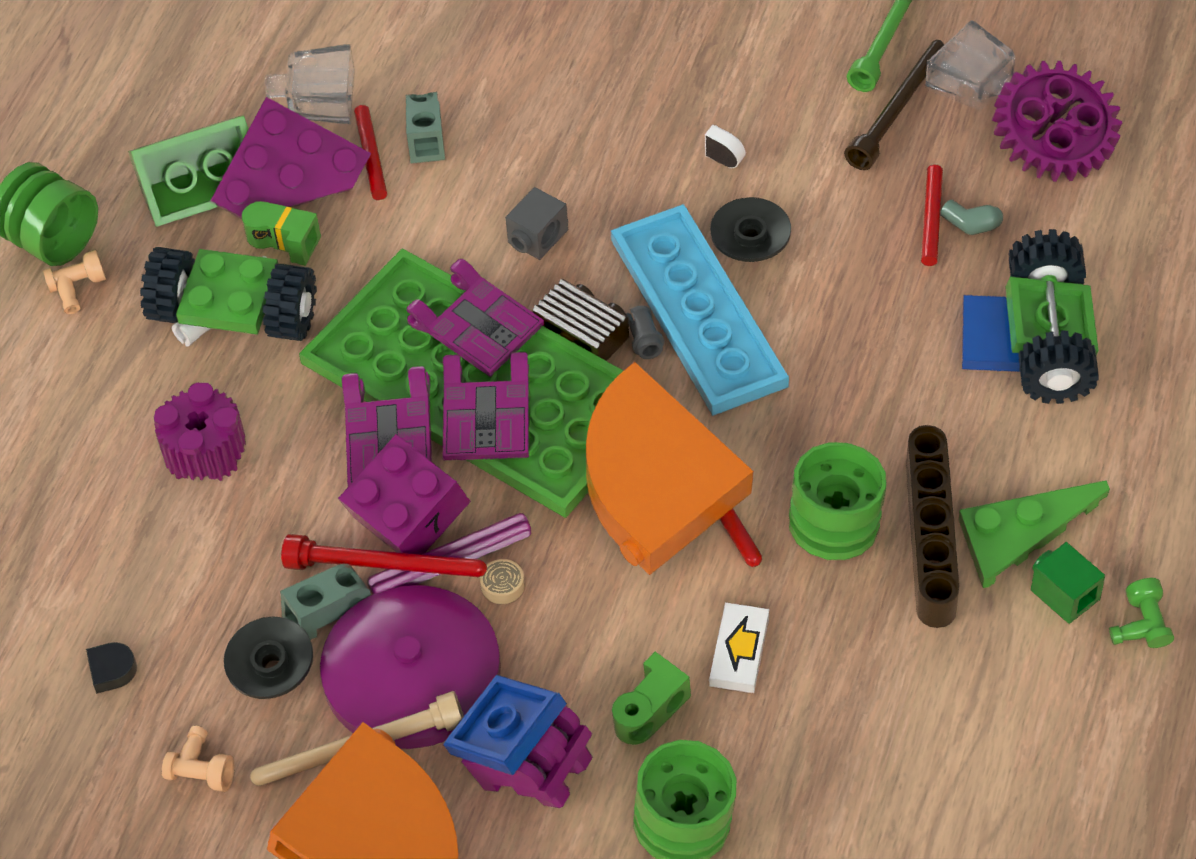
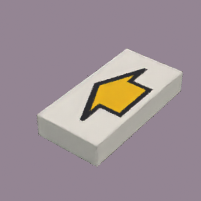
[709,603,769,693]

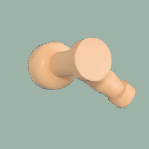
[43,249,106,314]
[162,726,234,792]

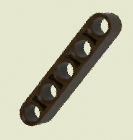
[906,425,959,628]

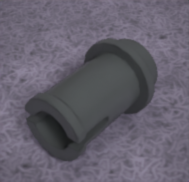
[626,306,665,359]

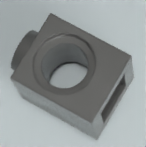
[505,187,569,260]

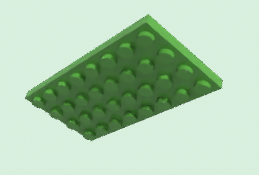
[299,248,624,518]

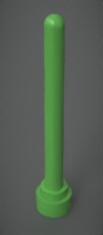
[847,0,912,92]

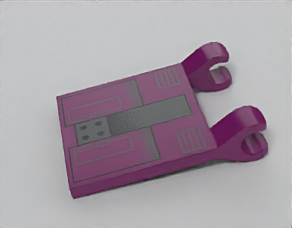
[407,259,544,377]
[443,352,529,461]
[342,366,432,486]

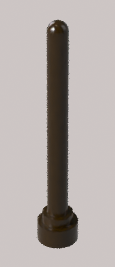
[844,40,945,170]

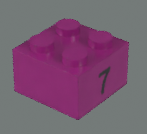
[338,434,471,554]

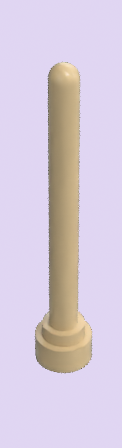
[250,691,464,786]

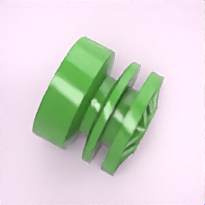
[0,162,99,266]
[789,442,887,560]
[633,740,737,859]

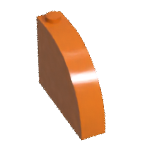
[586,362,754,575]
[267,722,459,859]

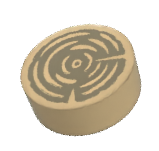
[480,559,525,604]

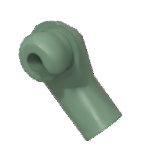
[940,199,1003,235]

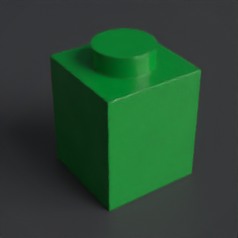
[1031,542,1105,624]

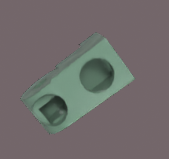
[406,92,445,164]
[280,564,371,640]

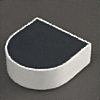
[705,125,746,168]

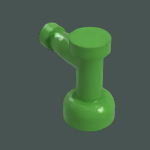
[1109,578,1174,648]

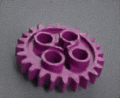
[992,60,1122,182]

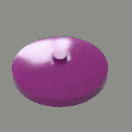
[320,585,501,749]

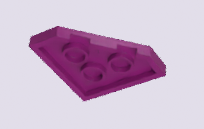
[210,97,371,219]

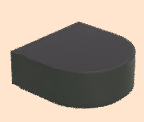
[86,642,137,694]

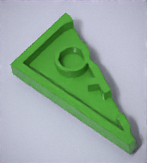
[958,480,1110,588]

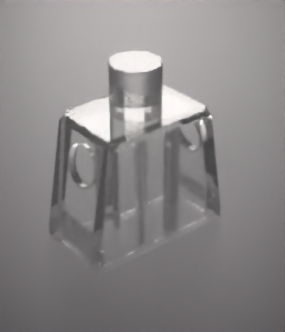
[925,20,1016,110]
[265,44,355,124]

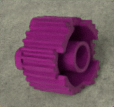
[154,382,246,481]

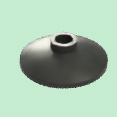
[710,197,791,262]
[224,616,313,699]

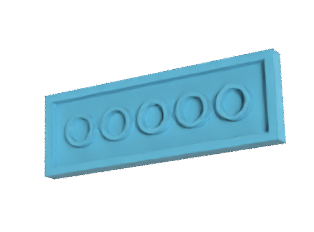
[611,204,789,416]

